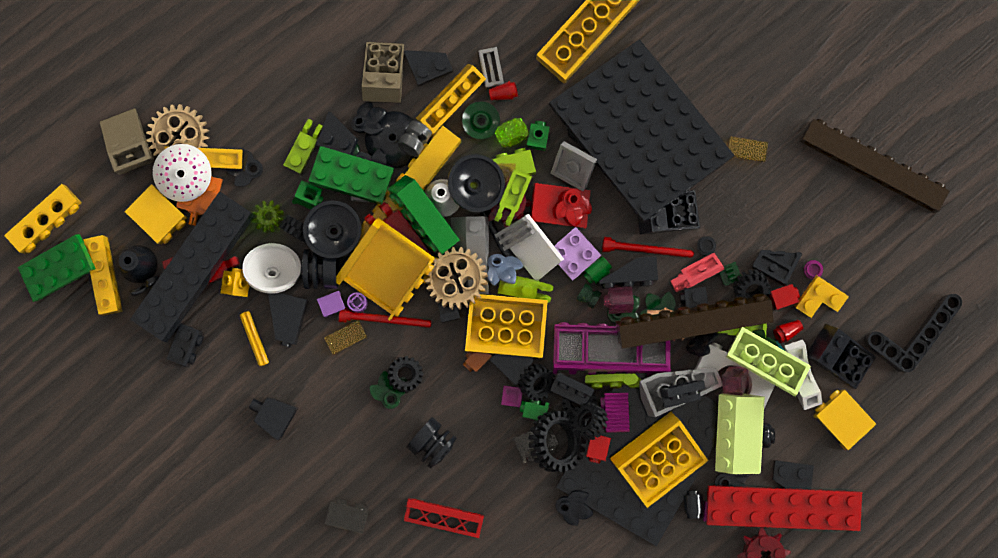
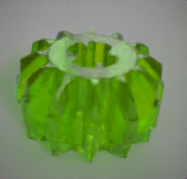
[495,118,529,148]
[252,200,284,233]

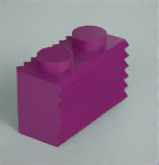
[600,393,630,433]

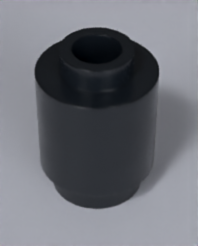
[683,490,704,519]

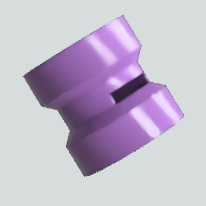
[347,292,368,312]

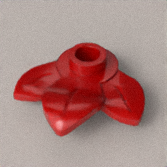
[555,189,592,227]

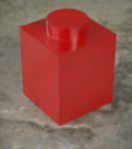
[768,284,800,310]
[586,435,611,463]

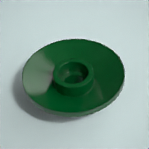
[462,101,500,140]

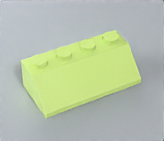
[726,327,811,397]
[715,391,765,474]

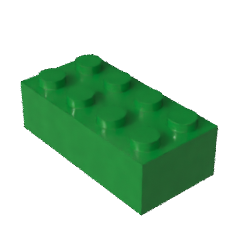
[387,175,460,254]

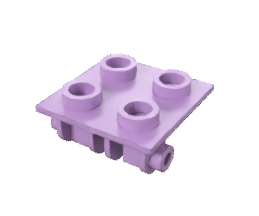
[554,227,601,281]

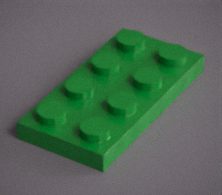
[308,146,394,205]
[18,234,96,302]

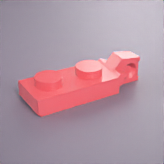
[670,253,724,292]

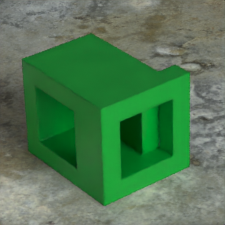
[527,121,550,151]
[292,180,323,210]
[519,399,549,420]

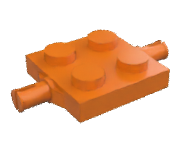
[176,173,223,226]

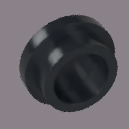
[697,236,716,255]

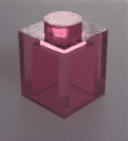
[604,287,634,314]
[722,366,749,395]

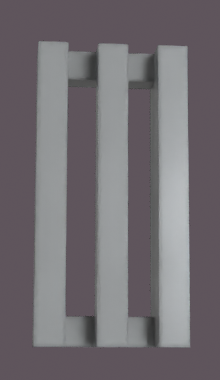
[478,47,504,88]
[495,216,535,251]

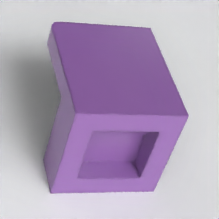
[317,291,345,318]

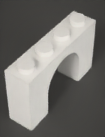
[694,342,775,408]

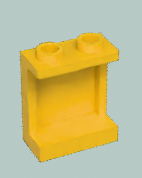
[125,184,187,245]
[813,389,876,450]

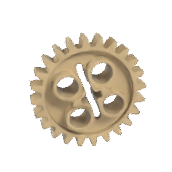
[146,104,210,156]
[425,247,488,310]

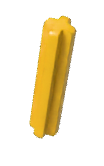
[240,311,269,366]

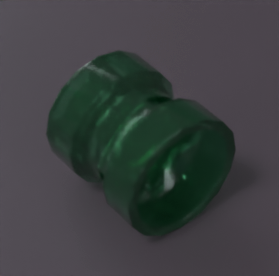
[576,283,602,309]

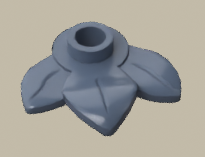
[487,254,523,286]

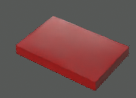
[530,183,591,229]

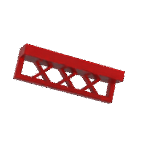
[404,498,484,538]

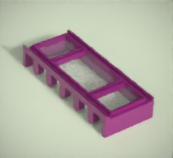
[553,322,671,377]

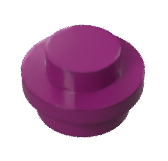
[804,260,823,279]

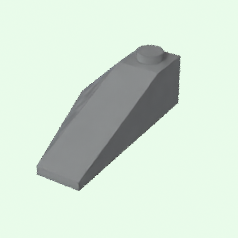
[451,217,489,294]
[639,368,723,417]

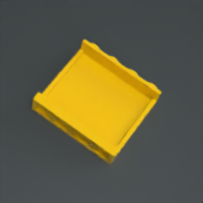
[336,218,435,321]

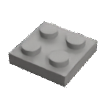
[551,141,597,191]

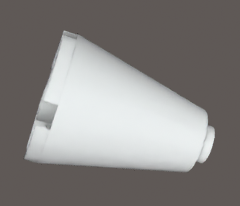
[425,179,460,217]

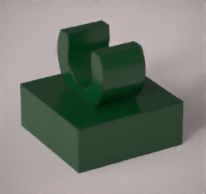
[719,262,742,287]

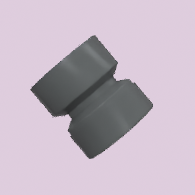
[397,120,432,157]

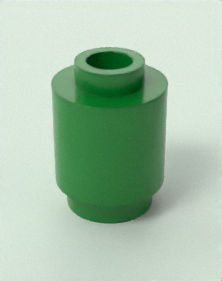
[583,257,612,284]

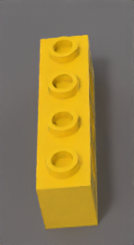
[416,64,486,134]
[4,184,82,254]
[83,235,123,316]

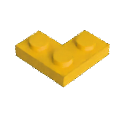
[795,275,849,318]

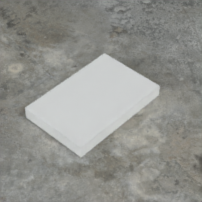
[504,214,564,280]

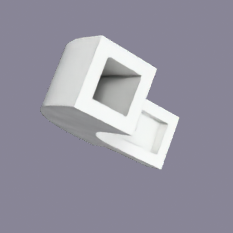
[785,340,822,410]

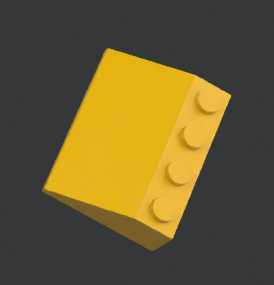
[465,294,548,358]
[610,412,708,508]

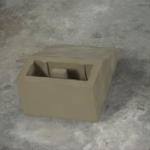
[362,42,404,103]
[100,108,155,175]

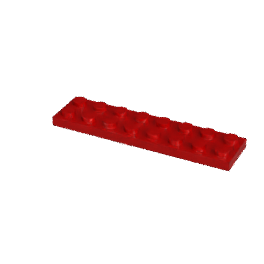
[706,485,862,531]

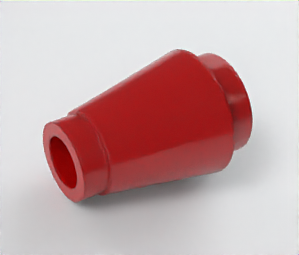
[489,81,518,100]
[773,320,803,344]

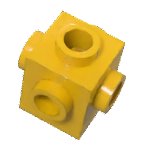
[221,268,250,297]

